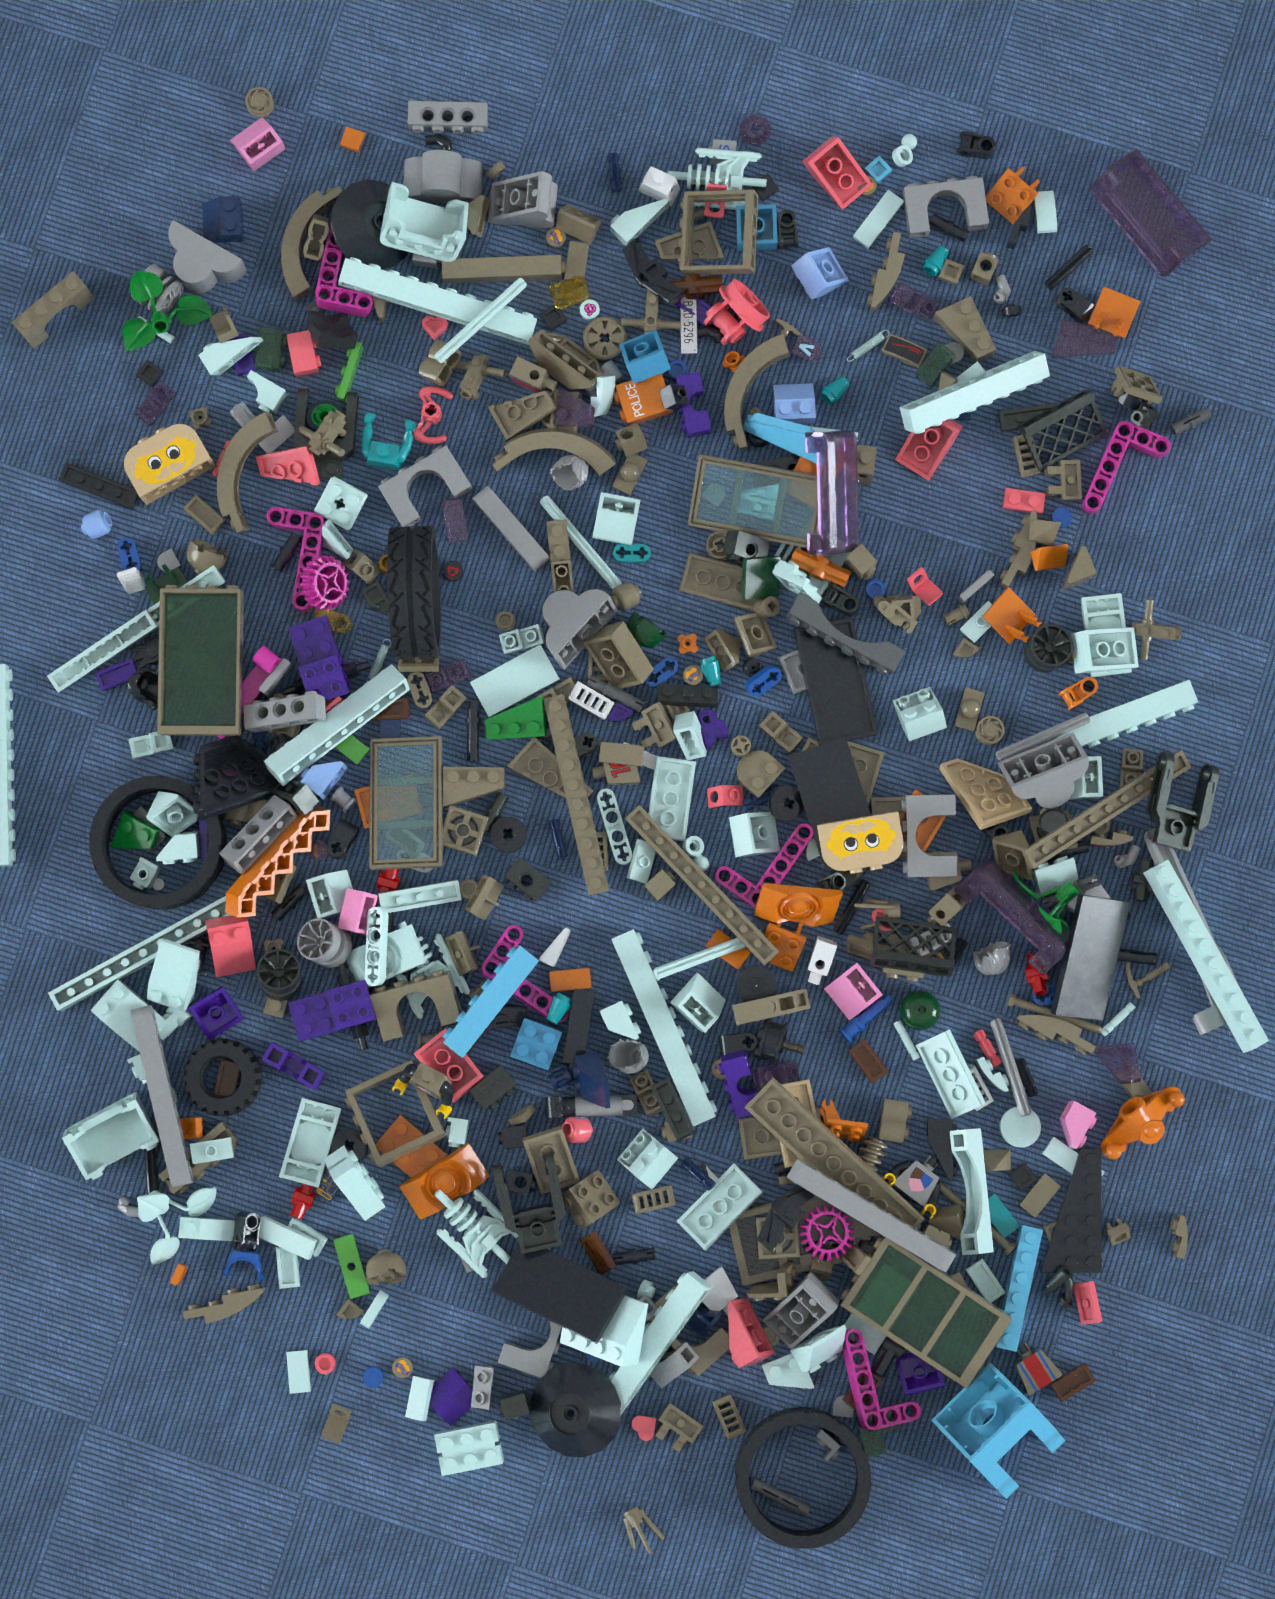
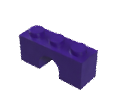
[673,372,711,438]
[261,1042,327,1090]
[719,1050,757,1118]

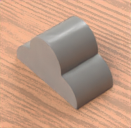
[403,150,483,203]
[488,171,558,229]
[168,220,247,293]
[542,589,618,670]
[998,732,1089,808]
[762,1271,840,1349]

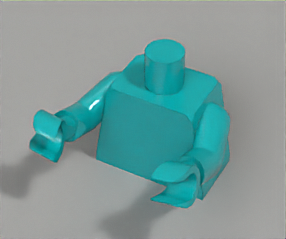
[362,413,416,471]

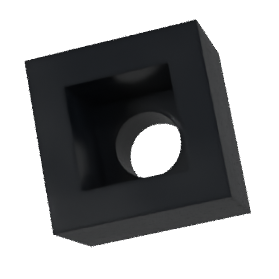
[660,384,689,410]

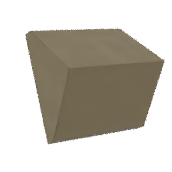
[556,204,604,244]
[1061,545,1097,590]
[733,613,777,658]
[992,830,1034,881]

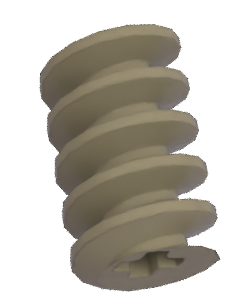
[857,1135,888,1172]

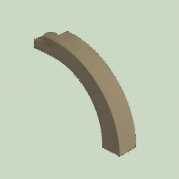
[281,186,342,302]
[724,334,790,452]
[217,412,278,533]
[492,428,616,476]

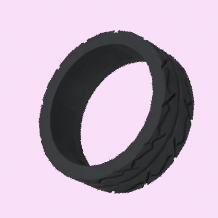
[387,526,441,660]
[89,776,227,910]
[735,1407,871,1549]

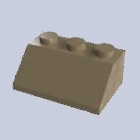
[583,621,654,689]

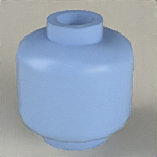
[81,510,112,539]

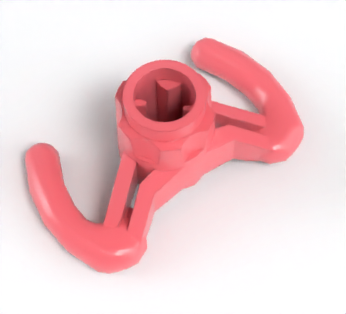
[413,386,453,445]

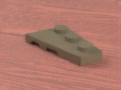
[655,221,724,261]
[488,391,558,441]

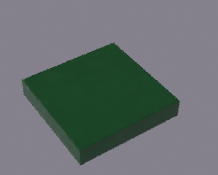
[741,556,781,599]

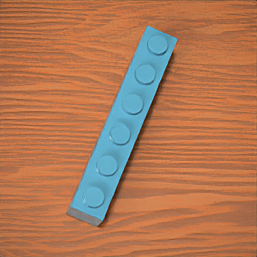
[442,945,539,1058]
[995,1224,1043,1352]

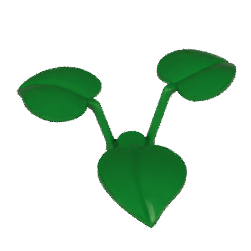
[122,270,213,351]
[1013,868,1079,934]

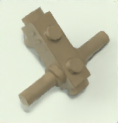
[621,290,681,334]
[455,354,507,399]
[298,410,346,457]
[1132,599,1182,660]

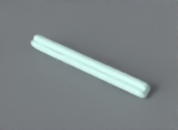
[434,278,527,363]
[540,495,622,589]
[654,929,764,979]

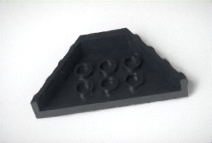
[193,736,279,822]

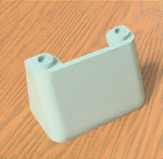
[380,182,469,262]
[62,1092,159,1180]

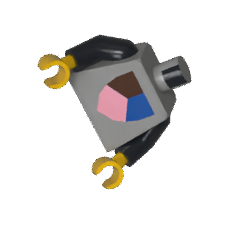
[882,1155,941,1219]

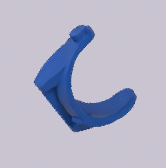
[223,1249,264,1281]

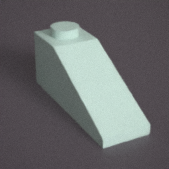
[610,198,669,246]
[198,337,263,375]
[178,1216,240,1242]

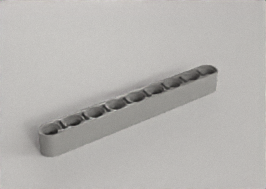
[131,1005,193,1188]
[787,1159,957,1272]

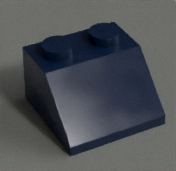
[202,196,244,243]
[572,1051,611,1109]

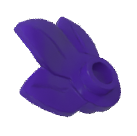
[697,709,728,749]

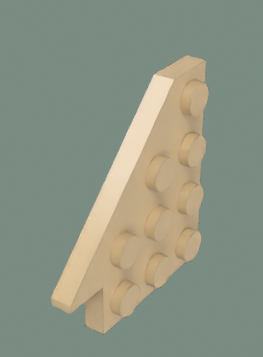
[939,758,1032,830]

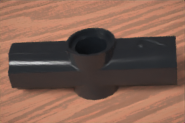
[871,1315,916,1378]

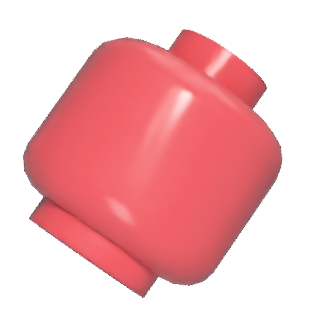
[562,1117,593,1143]

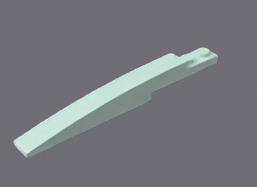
[47,565,226,693]

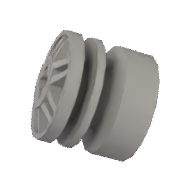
[131,264,184,314]

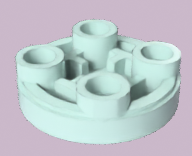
[999,1107,1041,1147]

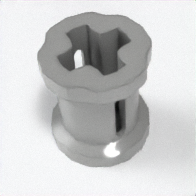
[330,786,357,813]

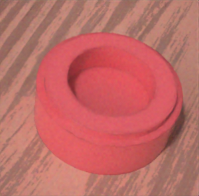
[315,1353,336,1374]

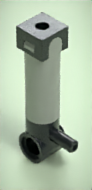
[545,1095,637,1118]

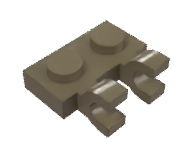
[1044,460,1082,501]
[632,702,677,749]
[655,1402,704,1452]

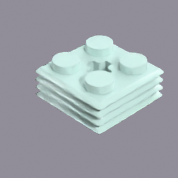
[314,476,368,530]

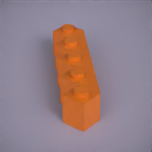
[225,806,330,918]

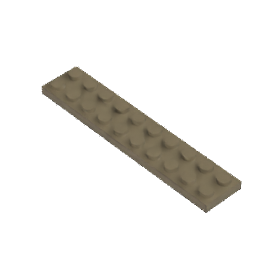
[744,1077,924,1237]

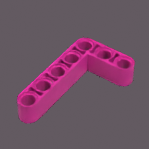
[315,222,373,317]
[1082,421,1171,515]
[267,507,325,612]
[209,646,281,739]
[715,823,813,909]
[481,925,569,1024]
[842,1329,921,1430]

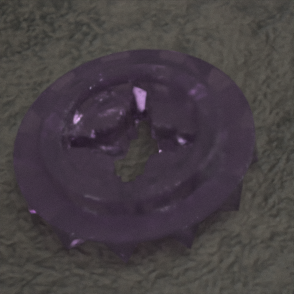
[739,114,771,145]

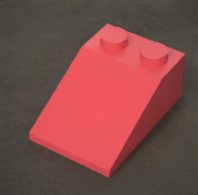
[802,136,873,210]
[895,419,963,481]
[205,915,256,977]
[414,1028,485,1103]
[728,1298,775,1368]

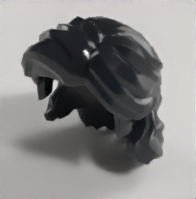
[128,668,174,711]

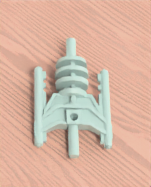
[668,148,767,210]
[396,921,470,1019]
[434,1189,518,1278]

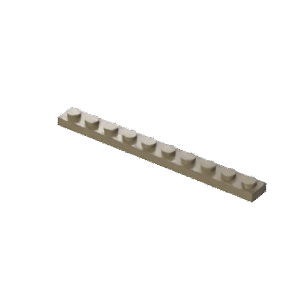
[543,694,610,896]
[1021,750,1191,869]
[625,805,779,966]

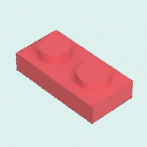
[1002,488,1046,514]
[1073,1281,1102,1325]

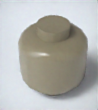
[611,581,641,611]

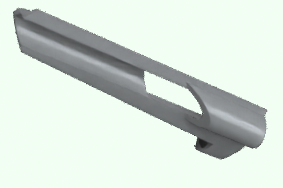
[1144,828,1239,1035]

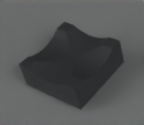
[306,311,358,349]

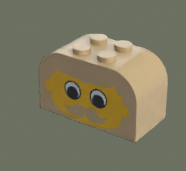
[124,424,216,505]
[817,811,903,874]

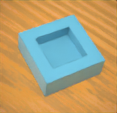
[864,156,892,185]

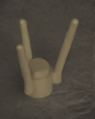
[854,898,900,930]
[623,1506,664,1554]

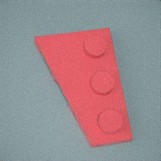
[256,445,321,486]

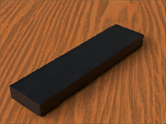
[58,462,139,510]

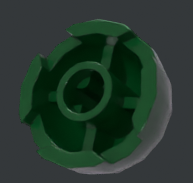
[627,611,667,648]
[899,990,941,1031]

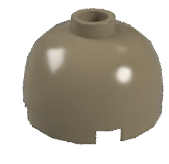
[186,539,228,574]
[366,1249,407,1286]

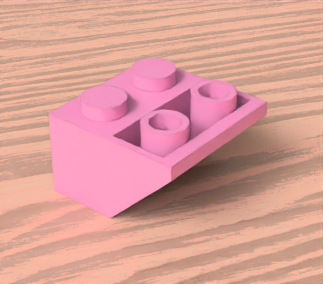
[230,117,285,172]
[337,888,378,936]
[824,963,883,1021]
[1060,1101,1097,1149]

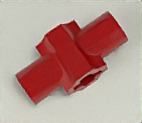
[376,869,401,901]
[1025,953,1049,995]
[290,1184,316,1220]

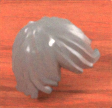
[550,454,588,491]
[973,941,1011,975]
[607,1039,649,1074]

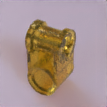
[549,276,590,309]
[314,609,353,634]

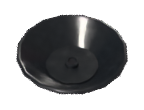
[331,179,408,270]
[531,1363,621,1457]

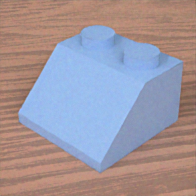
[791,247,849,299]
[773,383,816,424]
[300,761,348,800]

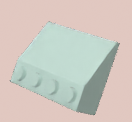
[560,1295,648,1367]

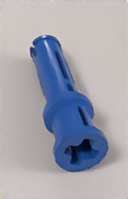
[838,992,894,1044]

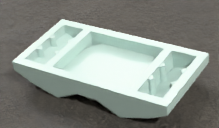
[1081,593,1132,677]
[346,924,427,988]
[279,1098,341,1188]

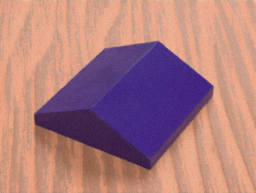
[188,986,244,1040]
[896,1347,945,1396]
[429,1367,473,1426]

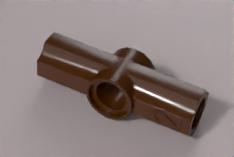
[668,274,723,300]

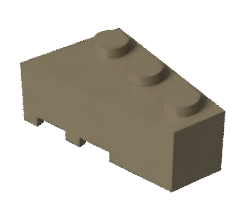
[932,296,996,363]
[442,767,505,809]

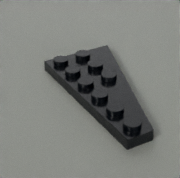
[1040,1148,1102,1273]

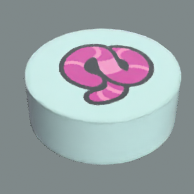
[580,300,600,321]

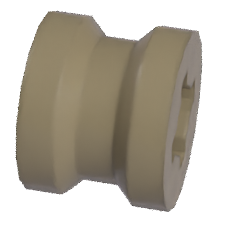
[755,596,780,619]
[731,735,751,757]

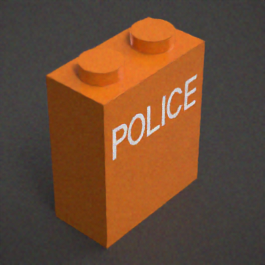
[614,374,673,426]

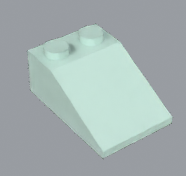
[1070,627,1139,674]
[147,938,200,1012]
[91,979,167,1052]
[790,1325,846,1373]

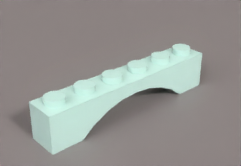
[950,1128,994,1255]

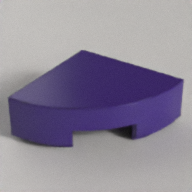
[607,701,635,722]

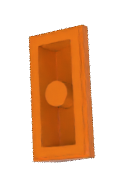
[1030,544,1068,571]
[706,929,751,970]

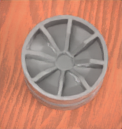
[297,918,352,968]

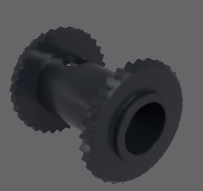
[186,939,210,976]

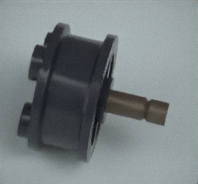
[753,1018,805,1066]

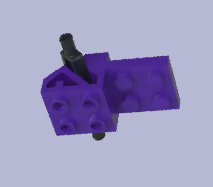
[283,615,371,701]
[288,962,377,1051]

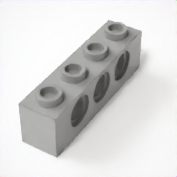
[408,101,488,134]
[244,691,326,733]
[219,795,298,875]

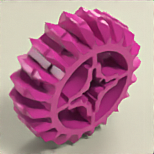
[299,556,351,610]
[799,1204,855,1261]

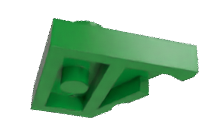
[111,812,160,849]

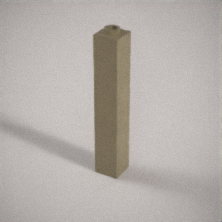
[442,255,566,284]

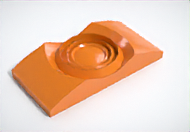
[754,883,843,927]
[399,1142,490,1220]

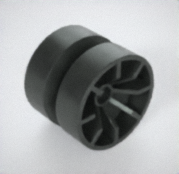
[1024,624,1073,673]
[257,949,302,1001]

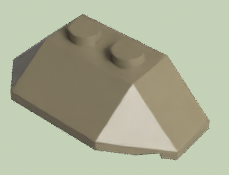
[528,330,603,390]

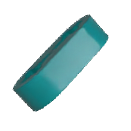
[613,544,651,563]

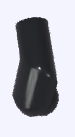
[425,134,453,151]
[697,325,724,343]

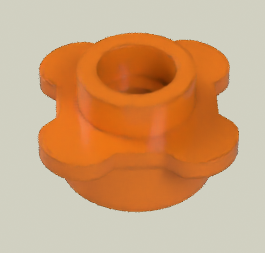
[722,351,745,372]
[677,633,698,654]

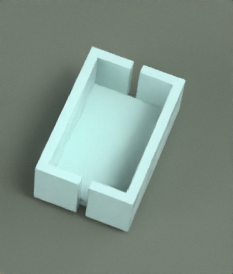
[323,1146,385,1221]
[434,1420,504,1476]

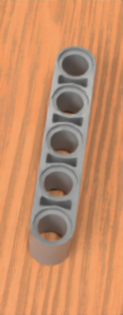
[472,486,550,572]

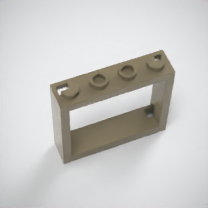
[678,190,758,275]
[344,1060,447,1168]

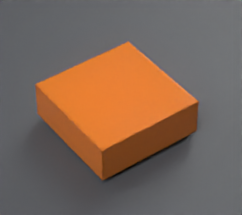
[340,126,365,153]
[170,1263,188,1285]

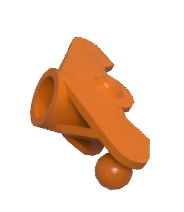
[1100,1086,1185,1160]

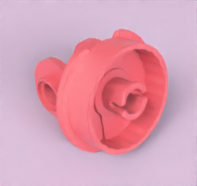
[704,279,770,346]

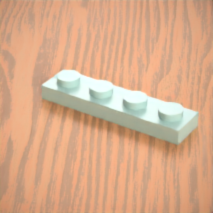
[378,880,461,913]

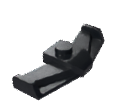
[622,238,685,305]
[757,1184,815,1253]

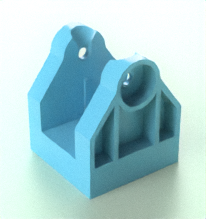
[931,1362,1066,1499]

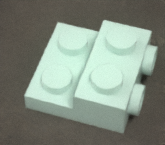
[772,559,822,604]

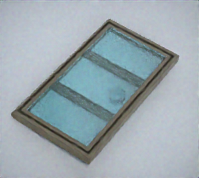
[687,454,829,550]
[369,736,443,870]

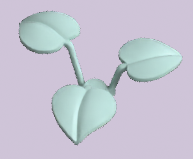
[137,1186,216,1265]

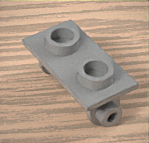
[471,1365,495,1410]

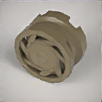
[245,87,274,119]
[706,531,729,561]
[975,716,1005,745]

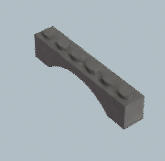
[785,592,905,675]

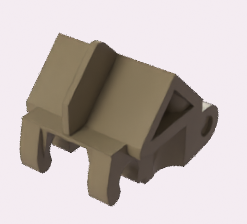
[873,594,921,633]

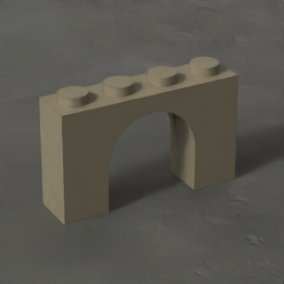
[12,271,95,349]
[370,969,462,1042]
[646,1283,730,1376]

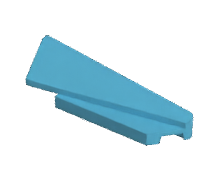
[743,413,833,467]

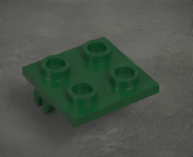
[144,564,199,615]

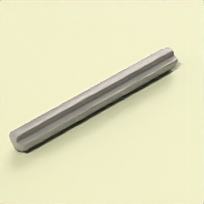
[996,713,1090,761]
[990,1018,1031,1117]

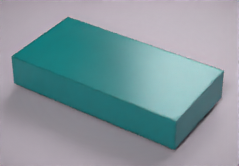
[988,1193,1020,1238]

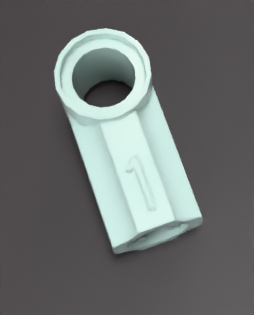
[159,1007,192,1040]

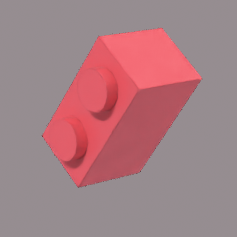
[287,330,322,378]

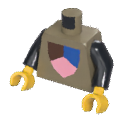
[392,1062,455,1119]

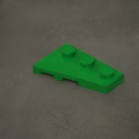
[485,695,547,740]

